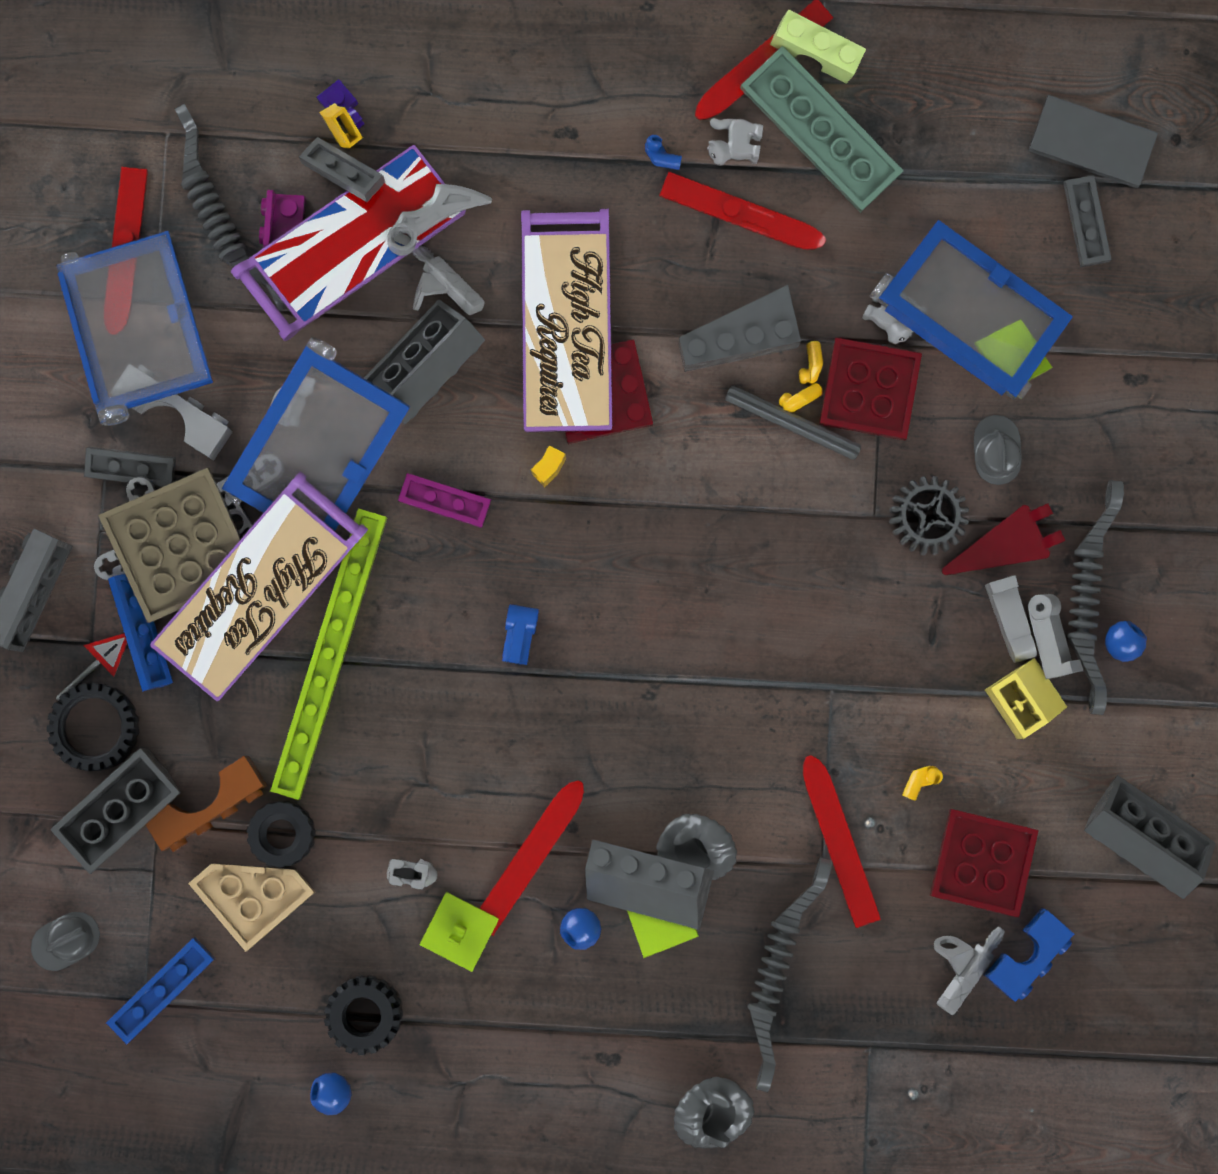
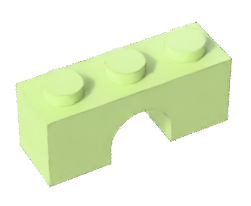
[770,9,866,84]

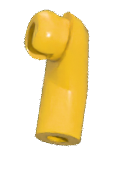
[799,341,823,385]
[779,383,823,413]
[902,766,943,801]

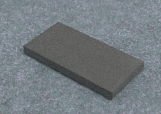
[1028,95,1158,189]

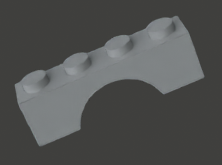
[110,365,233,461]

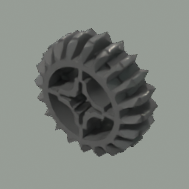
[889,476,969,555]

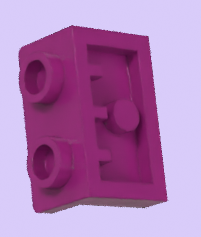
[259,190,306,248]

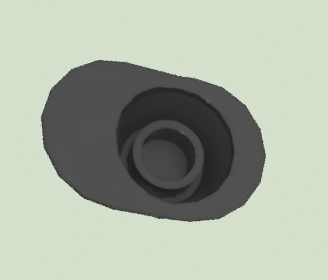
[973,415,1022,485]
[31,912,100,971]

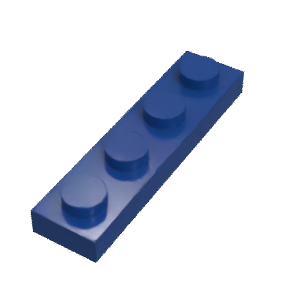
[108,574,173,692]
[106,937,216,1045]

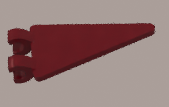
[941,503,1065,575]

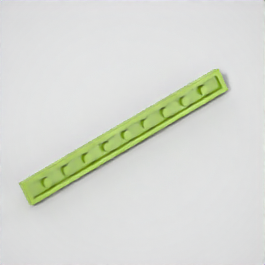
[270,508,387,800]

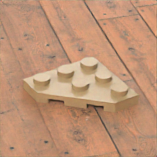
[188,863,315,952]

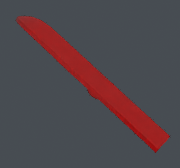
[695,0,834,120]
[104,167,148,336]
[659,172,826,250]
[803,755,881,928]
[480,780,584,936]

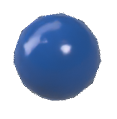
[1105,621,1147,662]
[560,908,602,950]
[310,1073,352,1115]

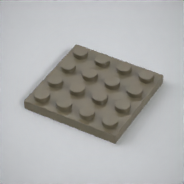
[98,467,241,623]

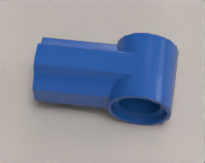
[502,604,539,665]

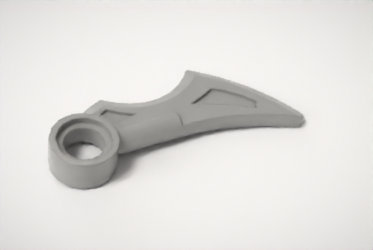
[387,184,492,256]

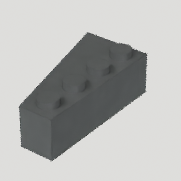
[678,285,801,372]

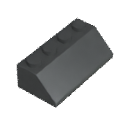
[364,299,485,424]
[0,529,73,652]
[50,748,181,874]
[1084,775,1216,899]
[585,840,714,930]

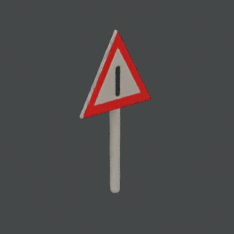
[56,633,127,700]

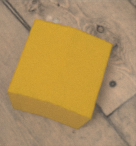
[319,103,363,148]
[531,446,566,487]

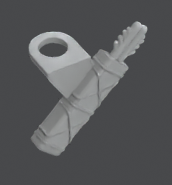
[412,245,485,315]
[934,927,1005,1015]

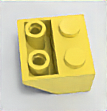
[985,658,1067,739]

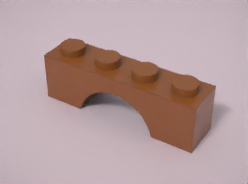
[146,756,268,852]

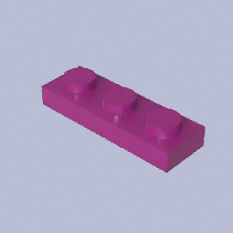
[398,473,491,528]

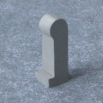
[985,575,1037,663]
[1028,594,1083,679]

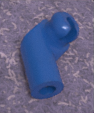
[645,135,682,170]

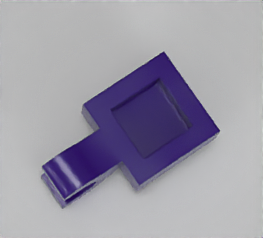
[316,79,364,129]

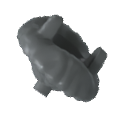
[656,814,737,880]
[674,1077,755,1149]

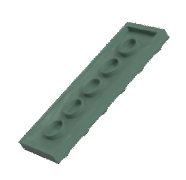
[740,46,903,213]

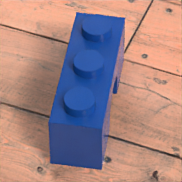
[983,908,1074,1002]

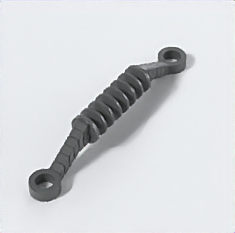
[174,103,287,311]
[1067,480,1124,715]
[747,857,832,1093]

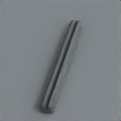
[725,386,861,460]

